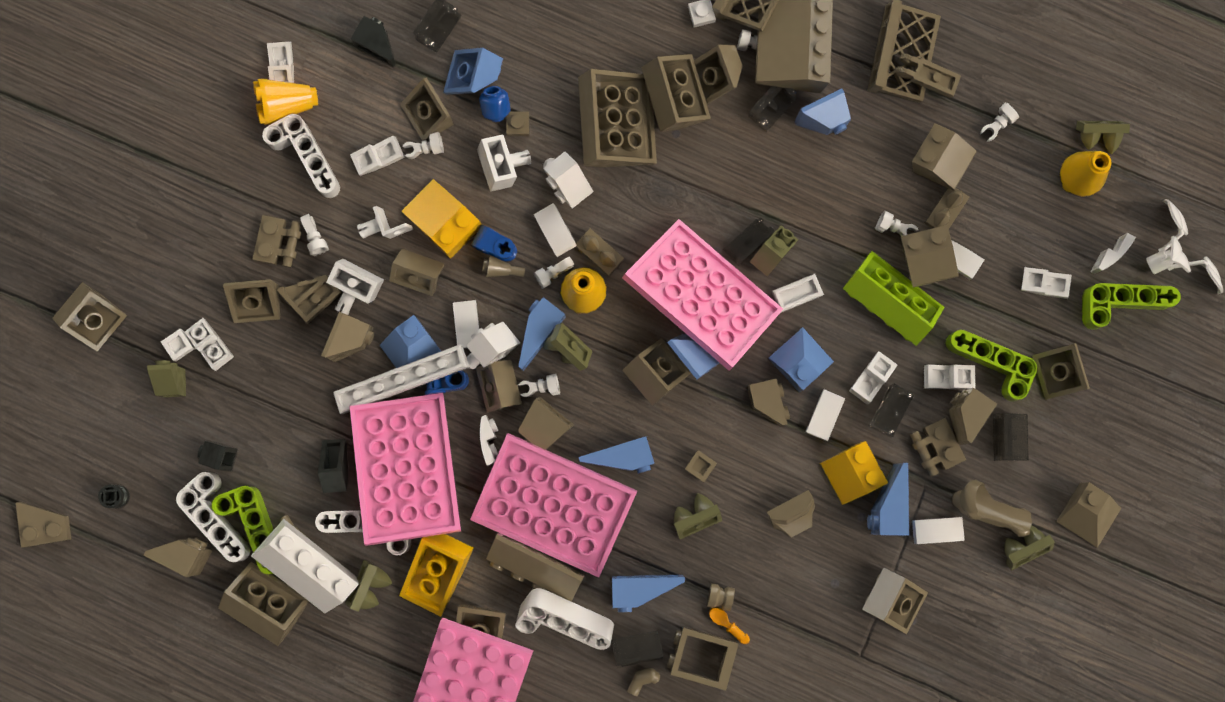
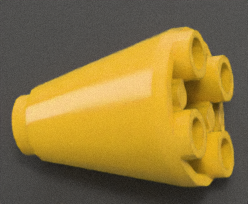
[253,79,318,125]
[1060,151,1111,197]
[561,268,606,314]

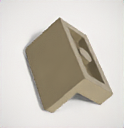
[389,249,444,296]
[476,360,522,413]

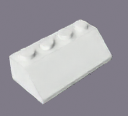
[251,519,359,613]

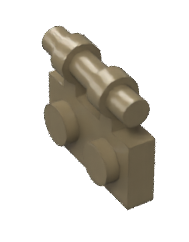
[252,215,301,268]
[910,418,966,477]

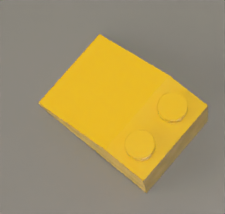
[401,179,482,259]
[399,534,473,617]

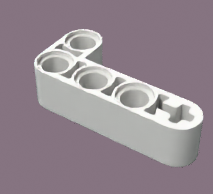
[262,114,340,198]
[176,472,250,562]
[315,511,411,555]
[515,588,614,650]

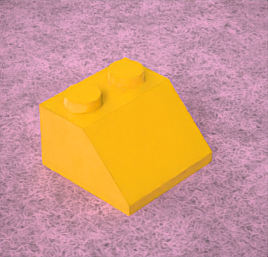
[820,441,888,505]

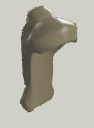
[952,479,1032,537]

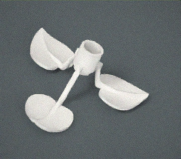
[1146,199,1223,294]

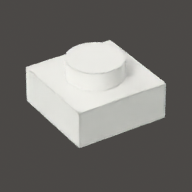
[688,0,716,28]
[161,329,195,362]

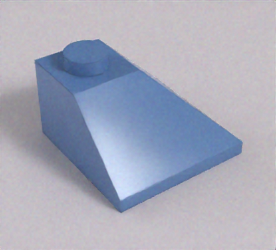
[443,48,503,95]
[795,89,851,135]
[380,315,441,368]
[768,327,834,392]
[667,334,719,379]

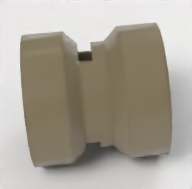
[707,583,735,611]

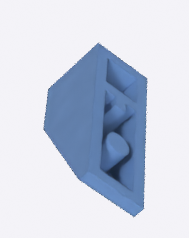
[518,297,566,371]
[579,437,654,474]

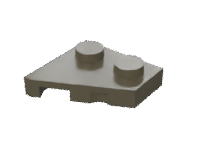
[277,275,342,324]

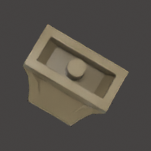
[767,490,815,538]

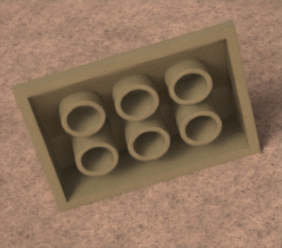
[755,0,833,94]
[578,69,657,167]

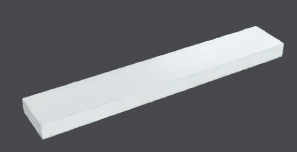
[333,345,469,414]

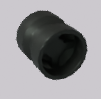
[98,485,130,508]

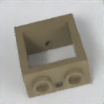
[667,626,738,691]

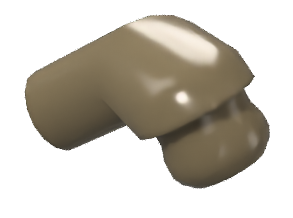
[627,668,660,696]

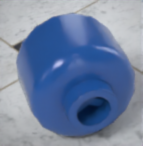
[479,86,511,122]

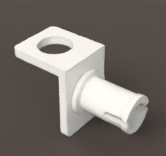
[357,206,413,239]

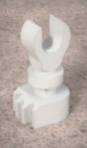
[737,29,757,51]
[980,102,1019,142]
[403,132,444,159]
[875,211,918,236]
[300,214,329,256]
[534,257,574,289]
[518,374,560,397]

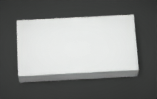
[772,274,824,313]
[453,300,479,349]
[805,389,845,441]

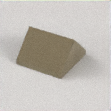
[400,78,454,141]
[223,279,280,323]
[1032,343,1090,400]

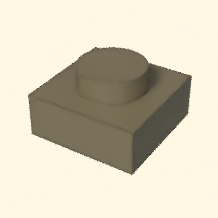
[506,112,530,136]
[684,450,717,483]

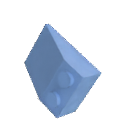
[867,463,909,535]
[612,575,685,612]

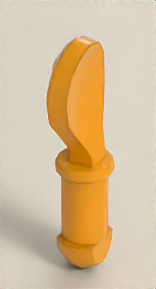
[709,607,750,644]

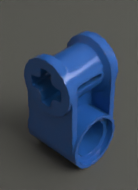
[471,225,517,262]
[425,370,469,395]

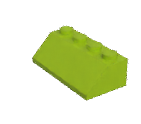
[843,251,945,346]

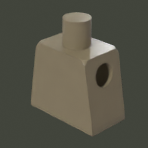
[518,397,574,450]

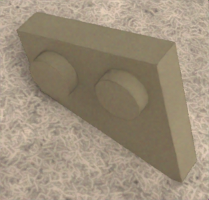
[15,502,71,548]

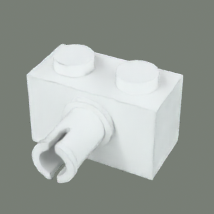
[477,135,531,192]
[543,152,594,208]
[326,259,384,315]
[466,322,520,369]

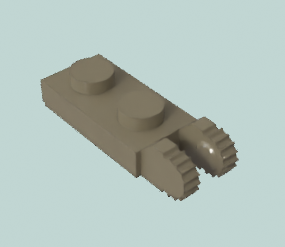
[895,54,961,98]

